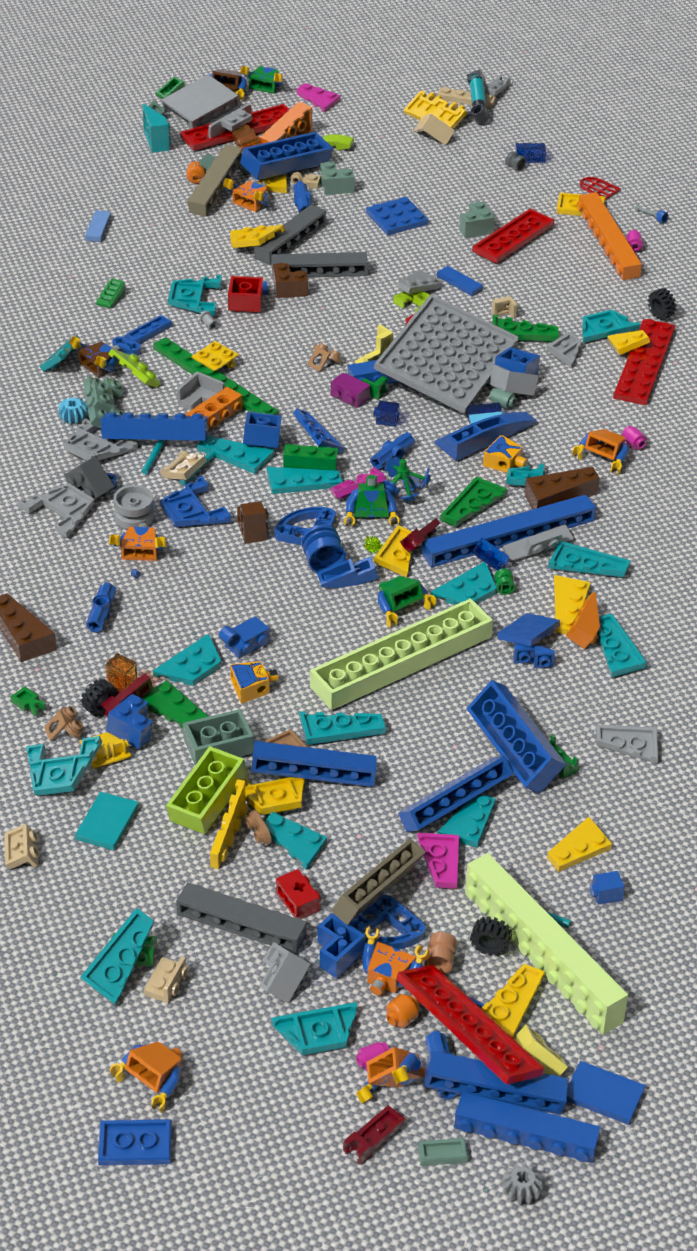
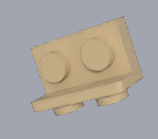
[4,824,40,869]
[143,956,189,1003]

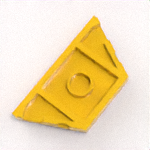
[230,224,285,248]

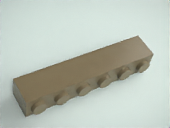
[187,144,242,217]
[331,838,426,925]

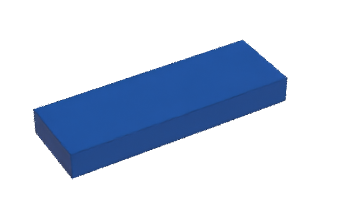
[437,266,483,296]
[124,315,172,344]

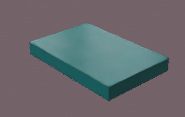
[75,791,139,850]

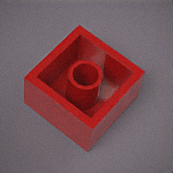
[228,276,263,313]

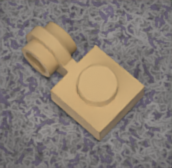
[291,172,321,189]

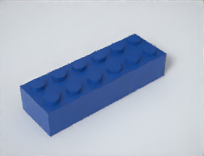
[240,132,333,180]
[466,680,566,794]

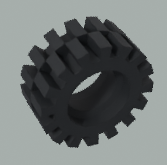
[647,288,677,320]
[81,678,119,717]
[470,916,513,956]

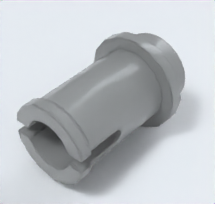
[199,311,218,330]

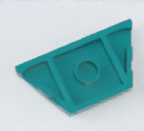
[582,309,640,343]
[430,562,497,605]
[153,634,221,686]
[271,1002,357,1055]

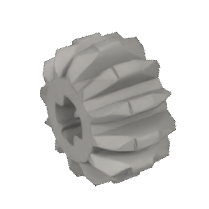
[502,1163,543,1205]

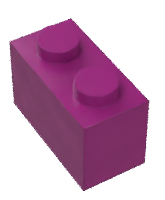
[330,372,370,408]

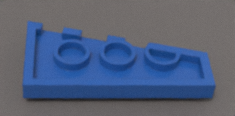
[293,408,345,454]

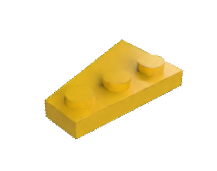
[547,817,612,872]

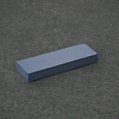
[85,210,111,242]

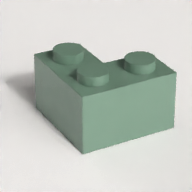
[320,162,355,195]
[459,201,495,238]

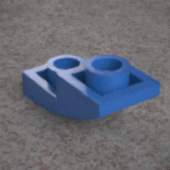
[513,644,555,668]

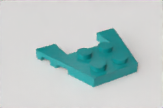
[168,275,222,316]
[26,736,103,796]

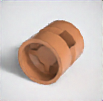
[424,932,458,974]

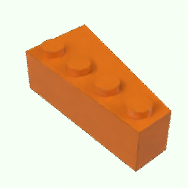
[260,101,312,144]

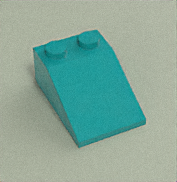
[142,104,171,153]

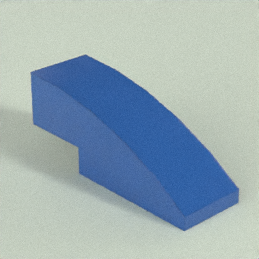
[317,556,379,588]

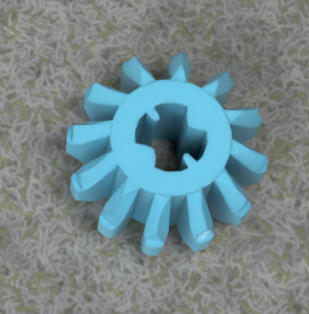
[58,397,88,424]

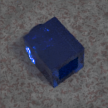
[373,400,400,427]

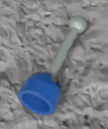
[635,205,669,224]

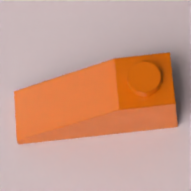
[566,592,600,649]

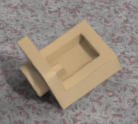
[492,296,518,318]

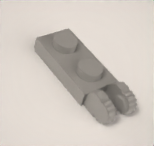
[485,75,510,96]

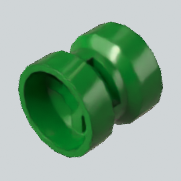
[494,569,515,595]

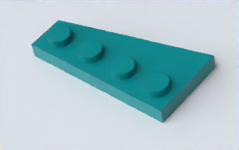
[197,436,275,474]
[597,613,647,678]
[299,711,386,745]

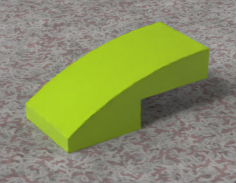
[323,134,355,150]

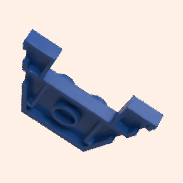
[160,476,232,527]

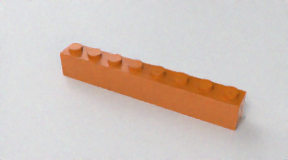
[577,192,642,280]

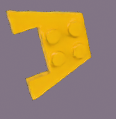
[244,777,305,815]

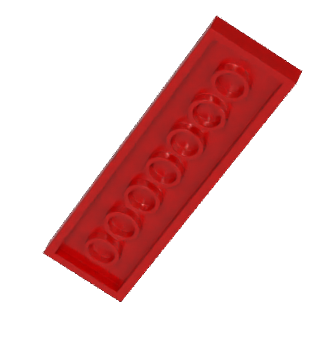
[180,104,290,151]
[613,319,675,405]
[396,965,544,1085]

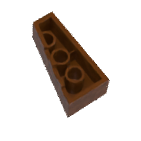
[524,467,599,510]
[0,593,57,662]

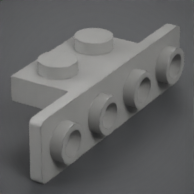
[209,103,252,139]
[502,525,573,562]

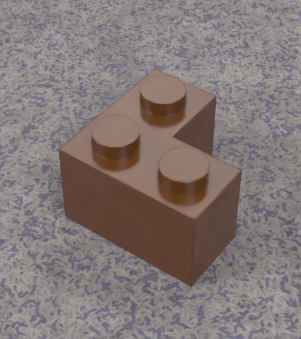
[272,263,308,298]
[237,501,269,544]

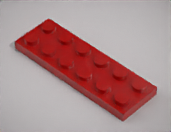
[472,208,555,263]

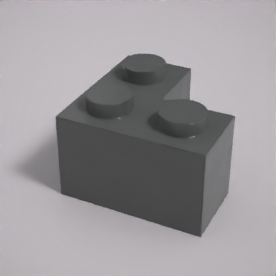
[64,456,115,499]

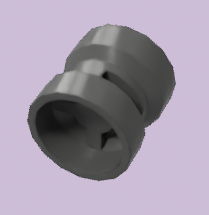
[505,151,526,171]

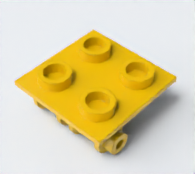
[191,341,239,371]
[79,732,131,769]

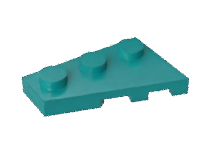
[39,335,81,372]
[437,794,496,848]
[264,812,327,870]

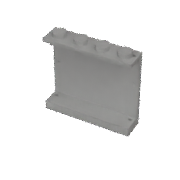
[161,74,241,129]

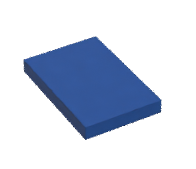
[498,613,560,647]
[566,1060,645,1125]
[98,1119,172,1165]

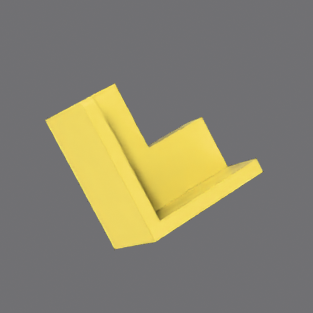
[355,324,393,364]
[513,1025,568,1077]

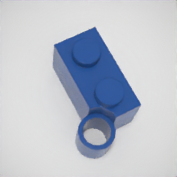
[219,616,270,659]

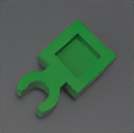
[10,686,46,716]

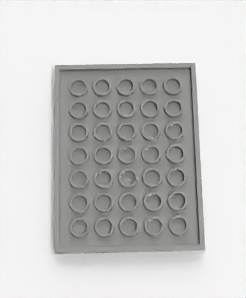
[374,294,519,413]

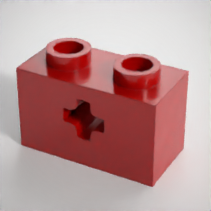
[276,869,321,919]

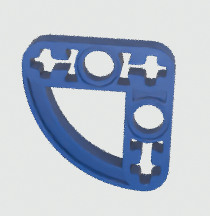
[274,507,336,545]
[349,895,426,950]

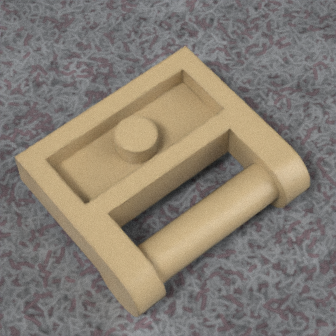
[160,451,207,480]

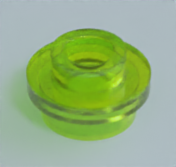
[363,536,381,553]

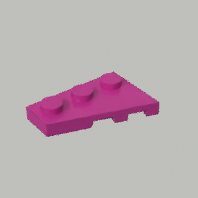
[297,83,340,113]
[330,467,386,499]
[417,833,459,889]

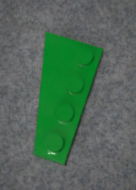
[492,314,559,342]
[440,476,508,527]
[141,680,209,728]

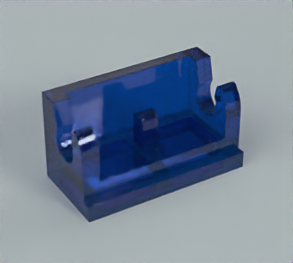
[515,143,546,163]

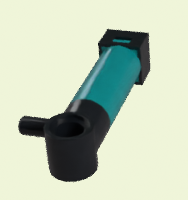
[463,69,489,125]

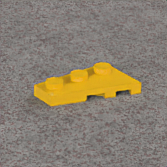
[374,525,412,577]

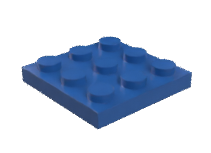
[366,197,428,236]

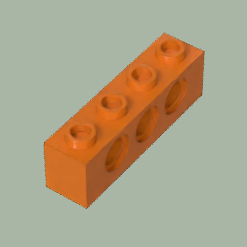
[185,387,242,431]

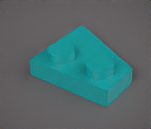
[506,464,544,486]

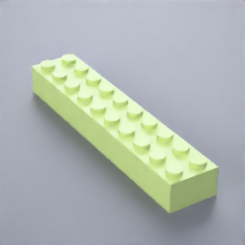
[310,598,493,710]
[465,853,628,1035]

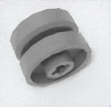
[113,485,154,529]

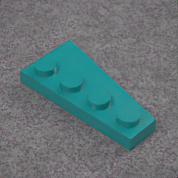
[266,467,342,494]
[548,541,631,577]
[80,908,154,1006]

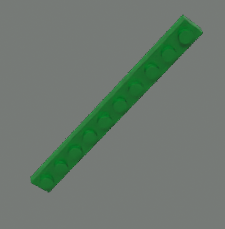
[153,337,279,415]

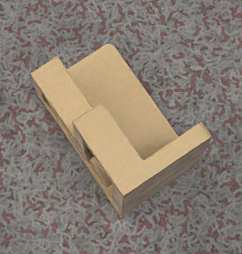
[414,114,455,145]

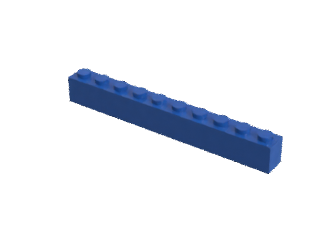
[422,495,596,568]

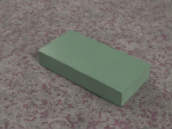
[418,1138,468,1166]

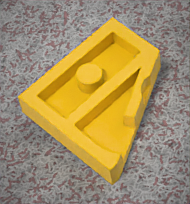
[607,330,650,355]

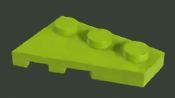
[109,349,161,388]

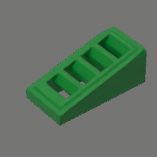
[155,77,185,99]
[96,278,126,309]

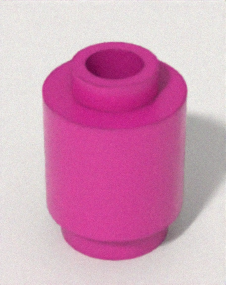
[626,230,643,252]
[622,426,647,450]
[356,1041,390,1071]

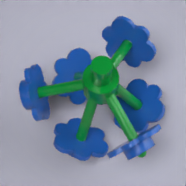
[381,457,431,502]

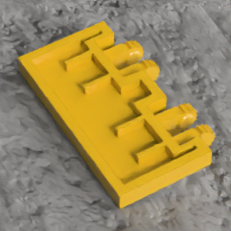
[403,90,467,129]

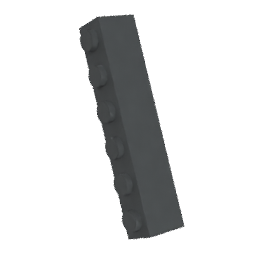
[254,204,326,265]
[271,252,368,279]
[176,882,307,955]

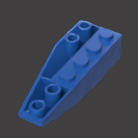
[434,412,537,461]

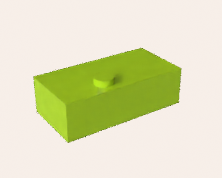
[166,746,248,834]

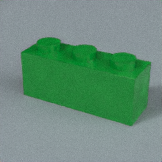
[283,444,338,471]

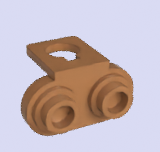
[307,343,341,372]
[44,706,84,741]
[245,810,273,846]

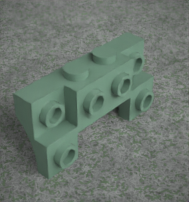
[83,376,125,428]

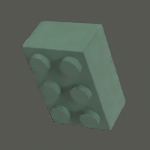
[183,709,254,765]

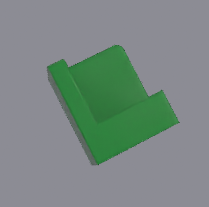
[361,376,388,400]

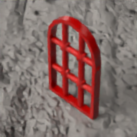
[579,177,621,200]

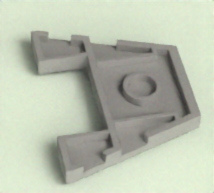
[64,418,138,461]
[18,483,94,538]

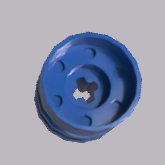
[301,524,346,573]

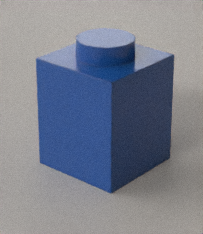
[590,871,625,905]

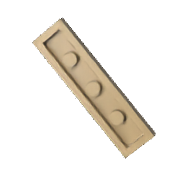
[437,87,496,108]

